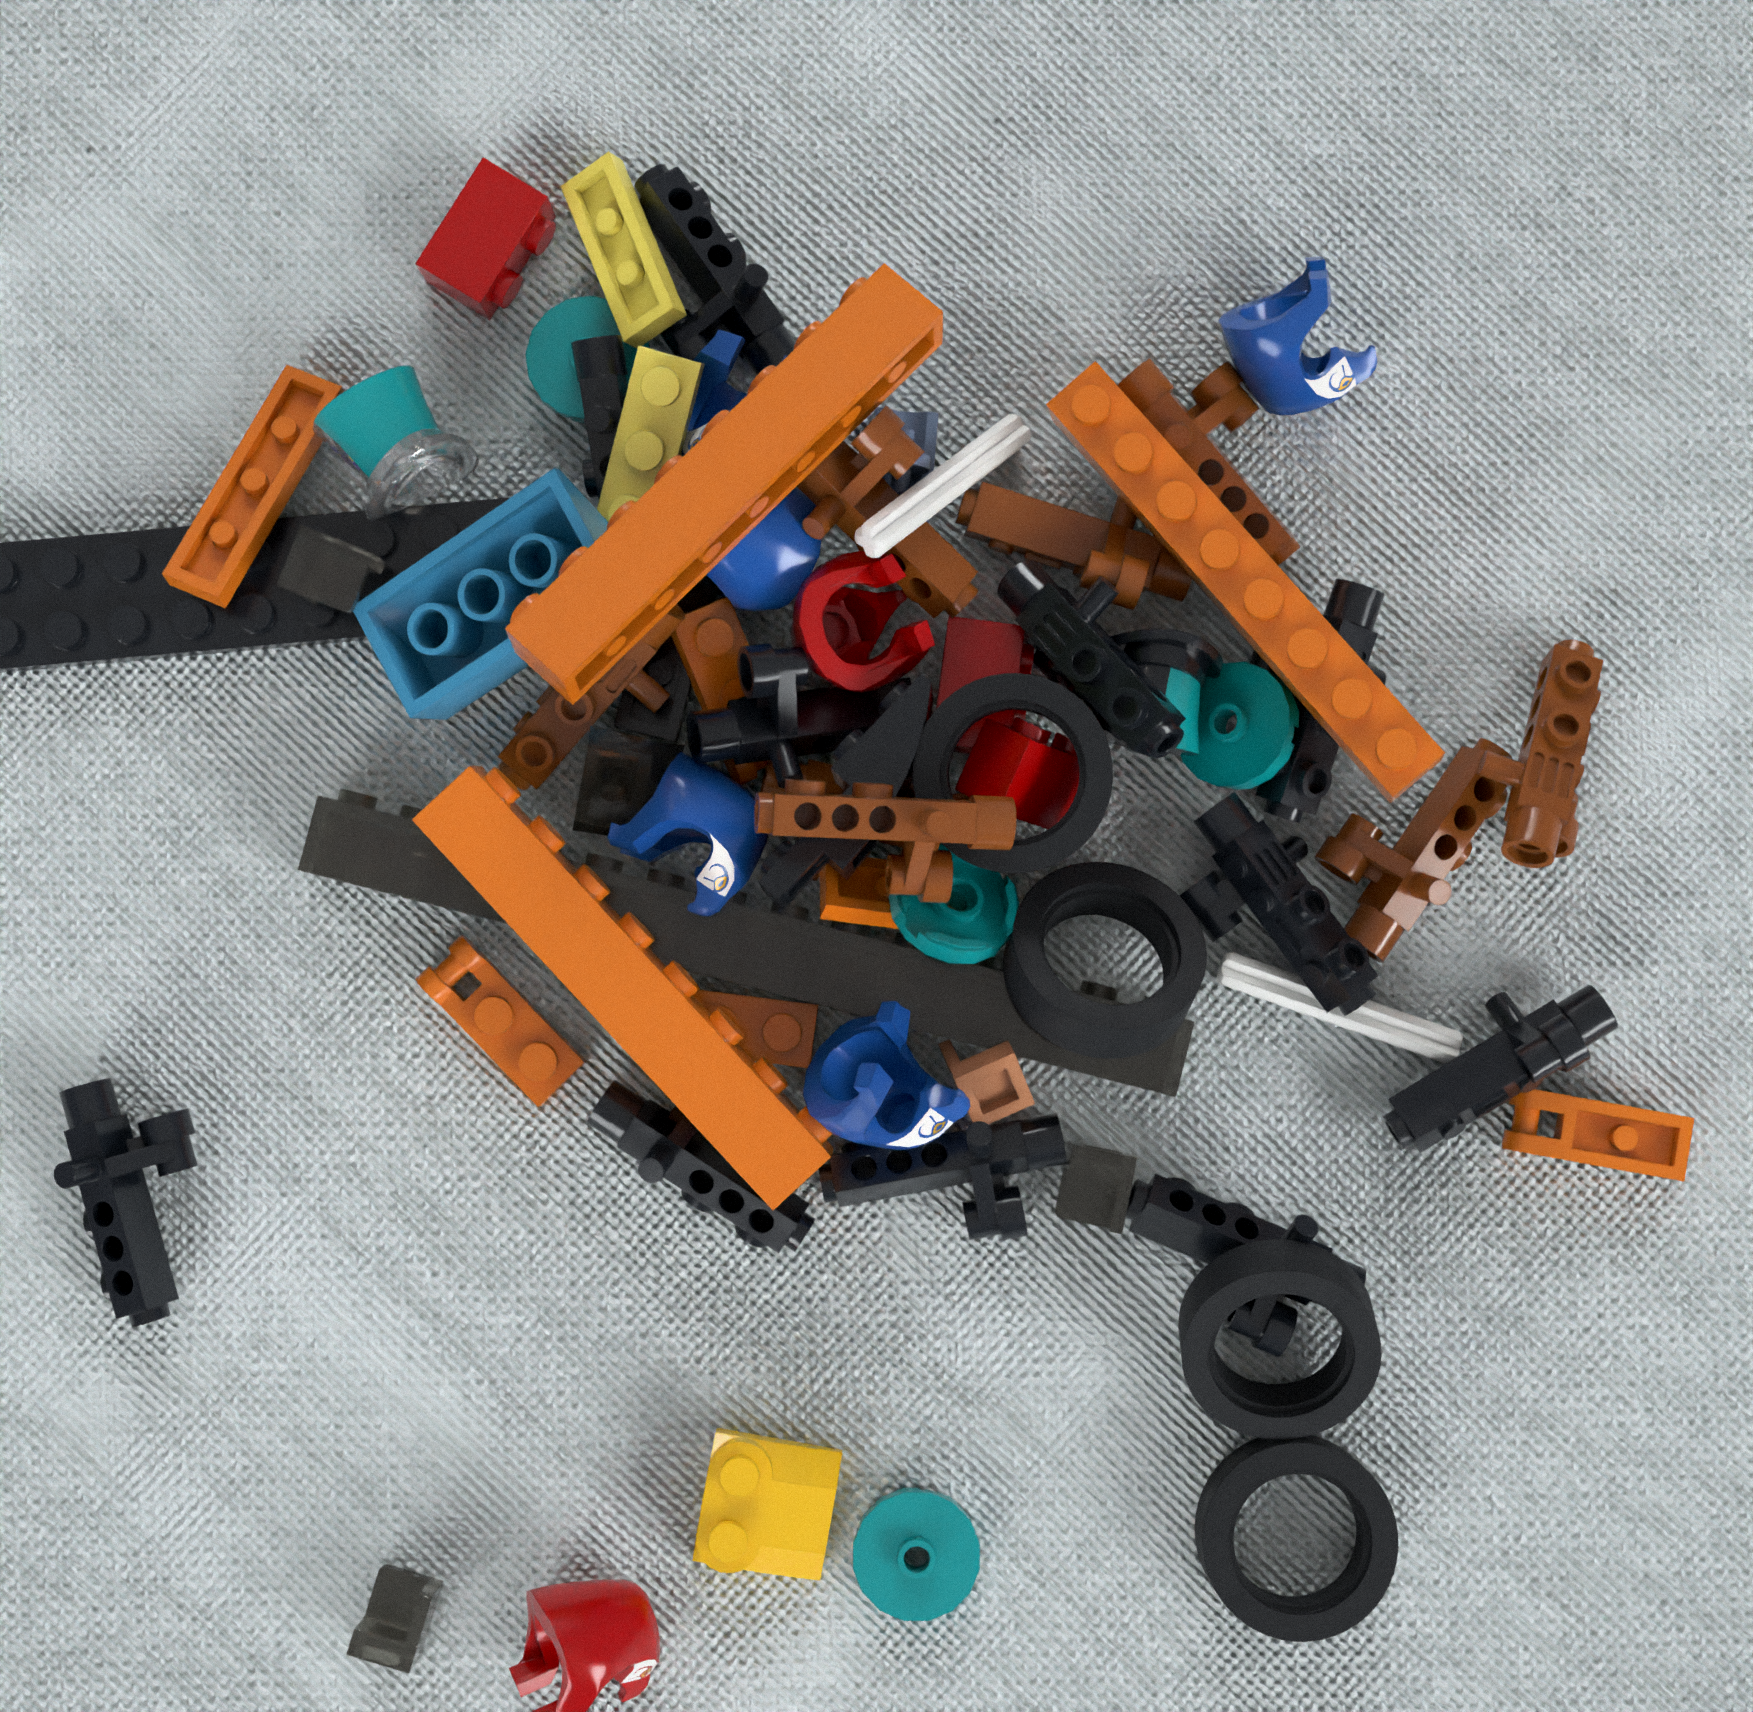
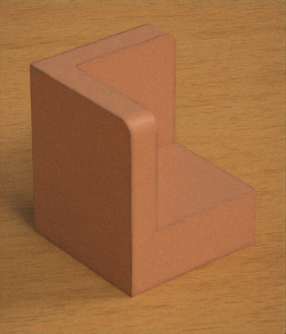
[938,1039,1035,1124]

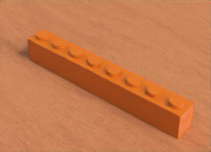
[505,263,943,705]
[1046,361,1445,803]
[412,765,834,1210]

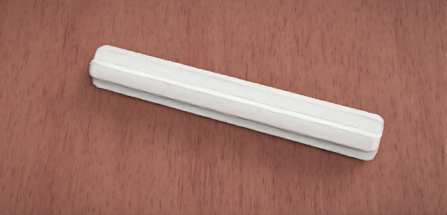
[855,414,1031,558]
[1216,952,1463,1064]

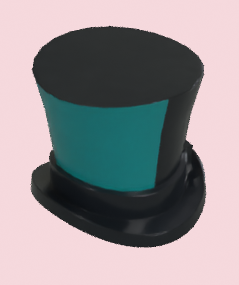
[1092,629,1223,756]

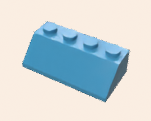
[351,468,608,720]

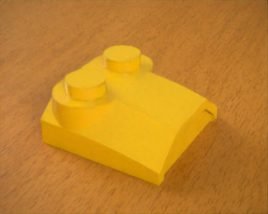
[692,1428,843,1581]

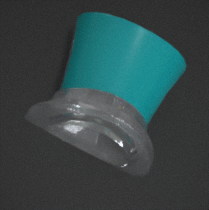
[313,365,479,522]

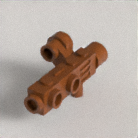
[1117,358,1301,566]
[797,405,979,618]
[955,481,1192,610]
[497,604,685,790]
[1477,640,1604,868]
[1314,738,1512,963]
[754,779,1016,903]

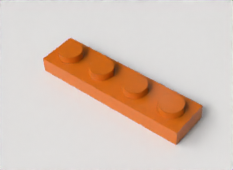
[162,364,344,608]

